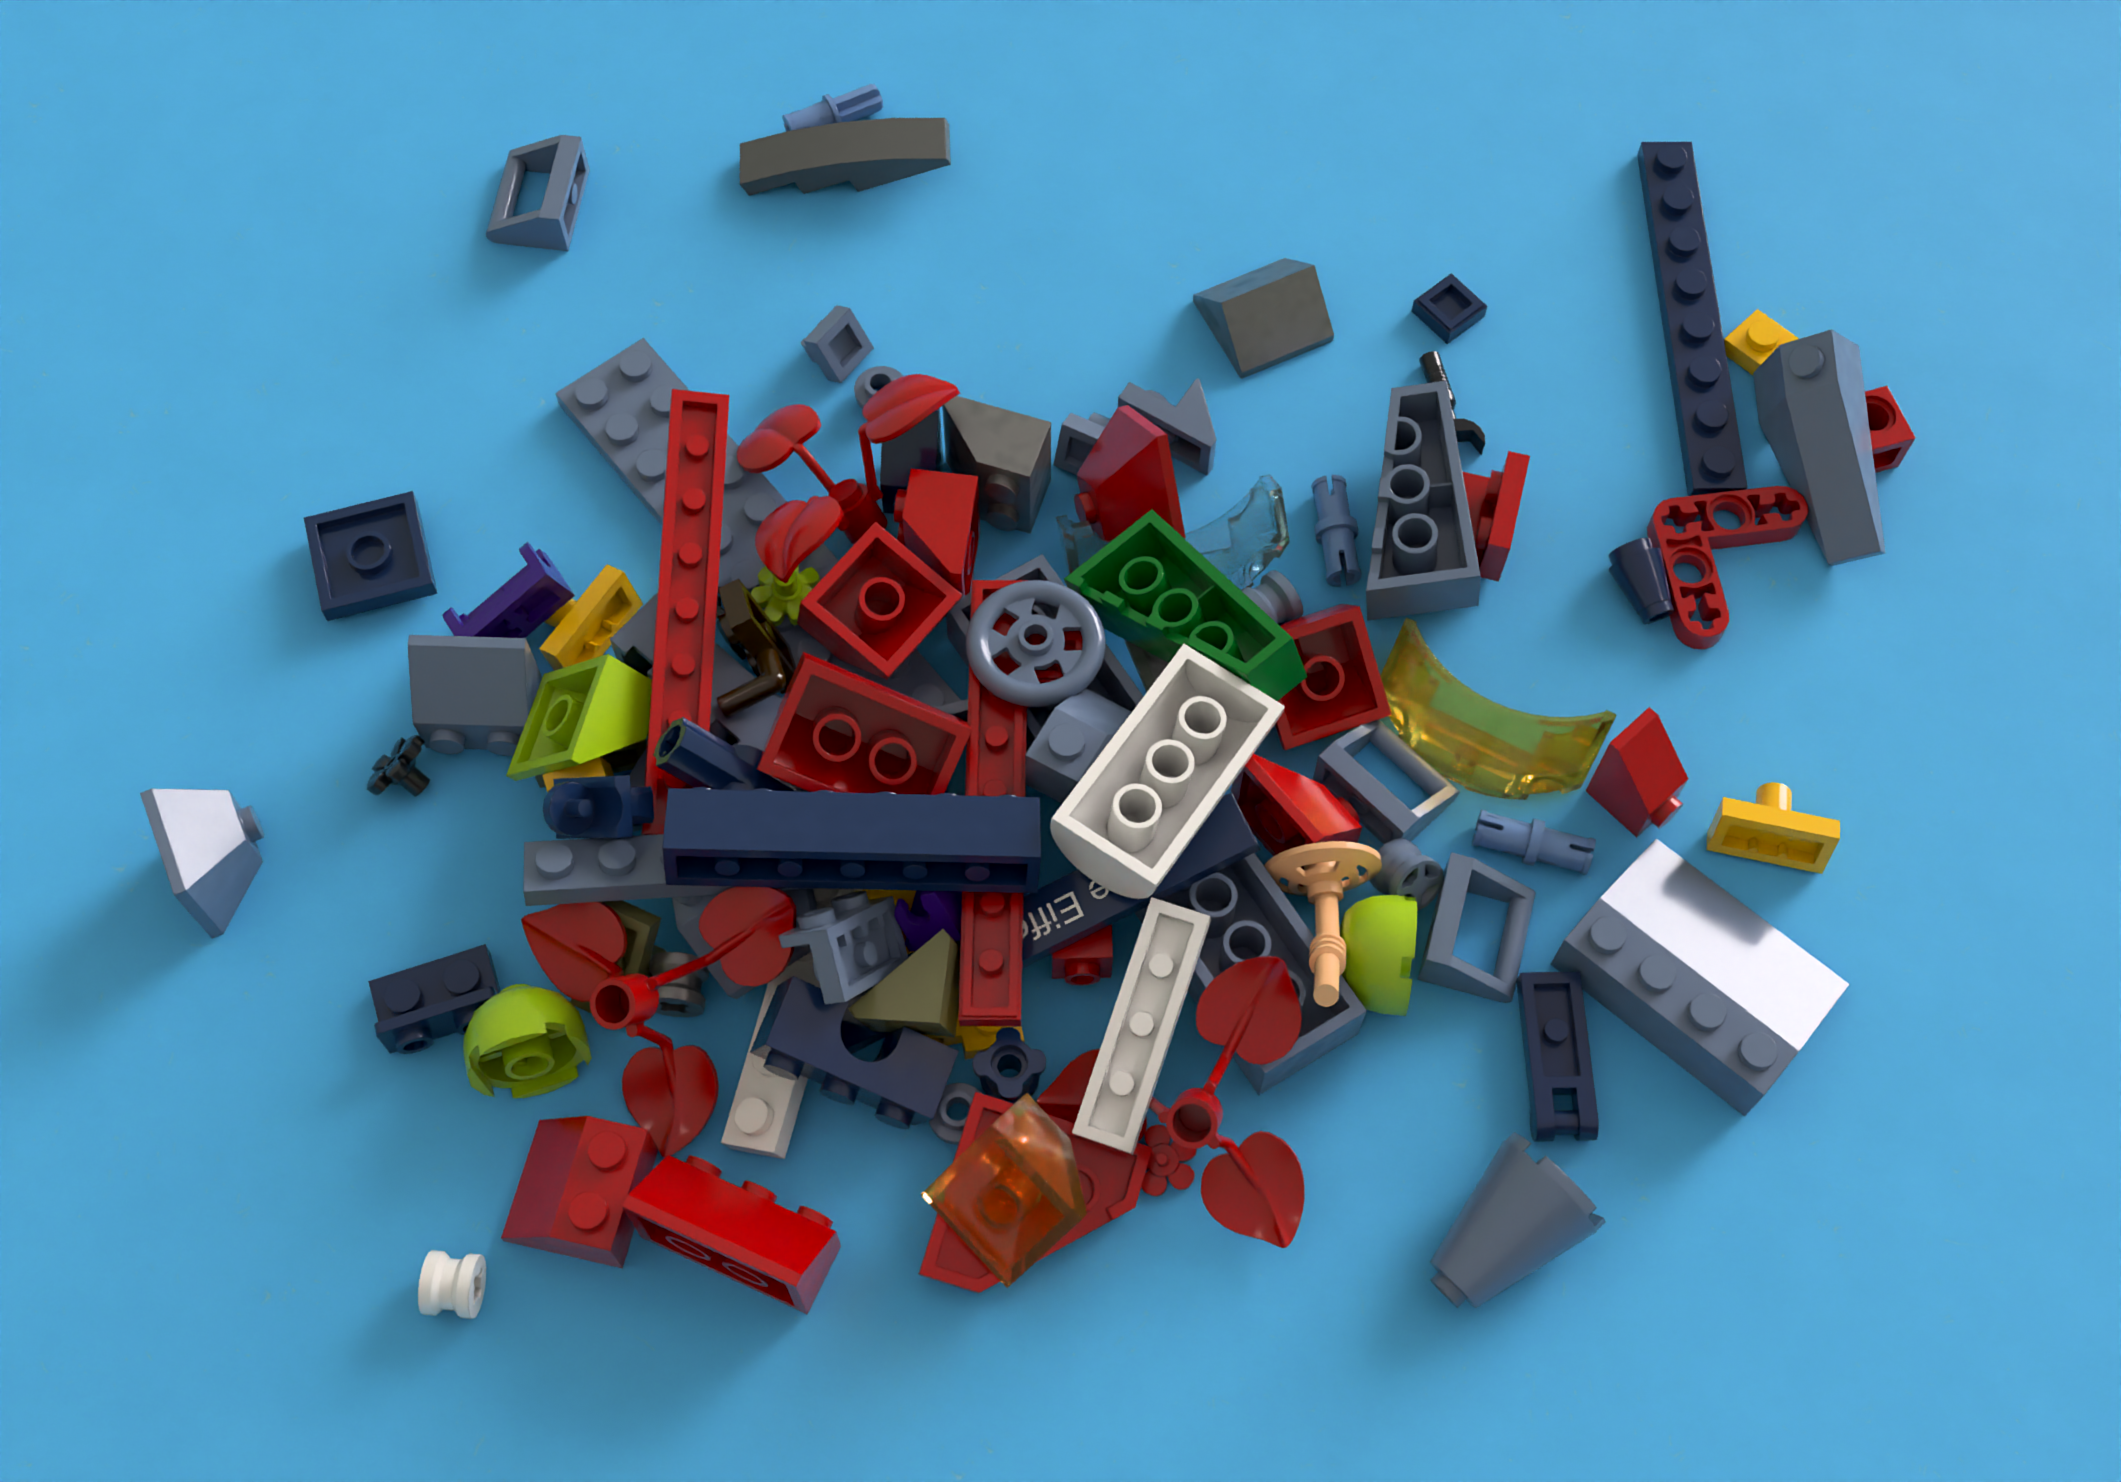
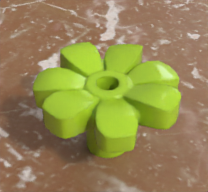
[751,565,820,626]

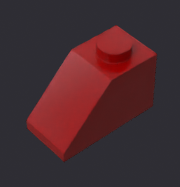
[1586,707,1688,838]

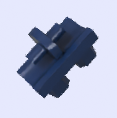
[543,775,654,839]

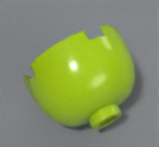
[1340,895,1417,1016]
[463,984,592,1098]

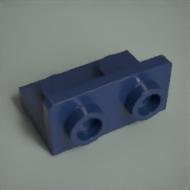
[368,944,501,1054]

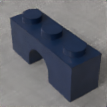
[750,976,959,1129]

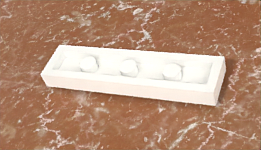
[1072,897,1211,1155]

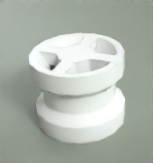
[418,1250,486,1319]

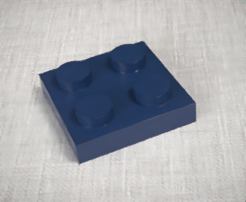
[304,491,438,621]

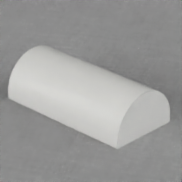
[1050,644,1285,899]

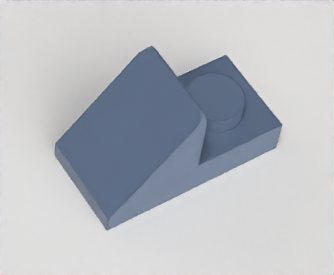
[1118,378,1216,476]

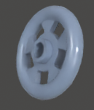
[966,580,1106,707]

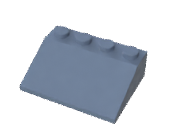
[1551,839,1850,1116]

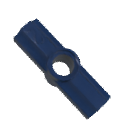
[653,717,809,792]

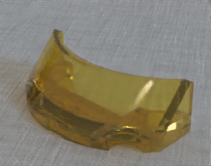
[1380,617,1617,800]

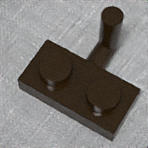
[717,578,796,718]

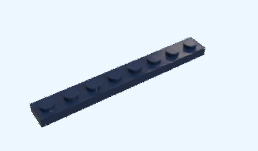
[1637,142,1748,496]

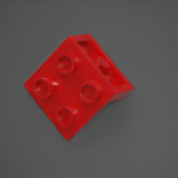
[1462,451,1530,582]

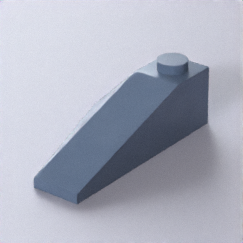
[1753,329,1885,566]

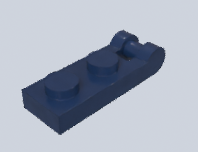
[1516,971,1599,1142]

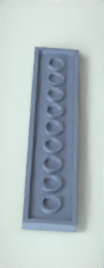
[555,338,961,707]

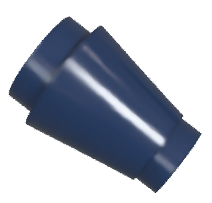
[1608,538,1675,624]

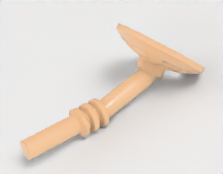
[1264,841,1382,1007]

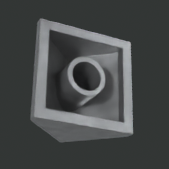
[1193,258,1334,379]

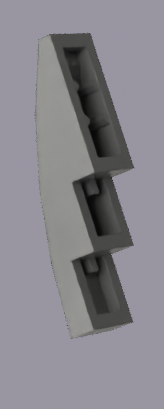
[740,118,951,196]

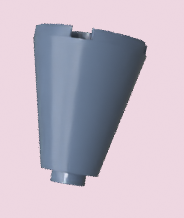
[1430,1132,1606,1308]

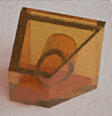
[921,1093,1087,1288]

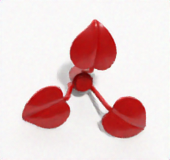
[737,374,961,583]
[521,887,797,1157]
[1036,956,1305,1248]

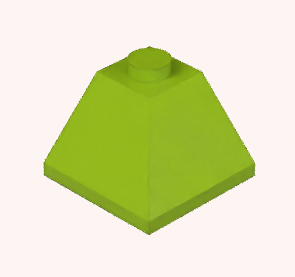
[506,654,651,781]

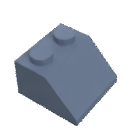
[408,635,542,756]

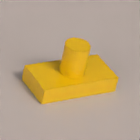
[539,564,643,671]
[1706,782,1840,874]

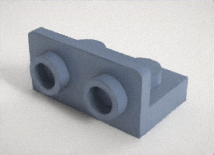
[779,891,908,1004]

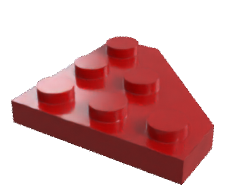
[918,1092,1152,1294]

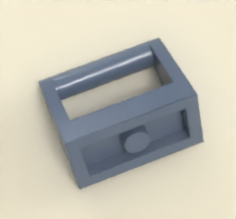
[486,135,590,251]
[1313,719,1460,844]
[1417,852,1536,1003]

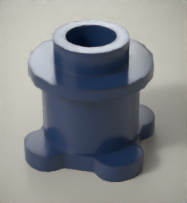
[972,1027,1046,1105]

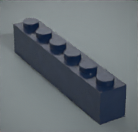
[662,787,1041,893]

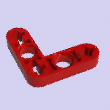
[1647,486,1808,649]

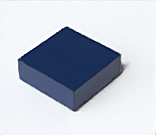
[1411,273,1487,344]

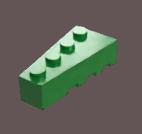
[1064,509,1308,701]

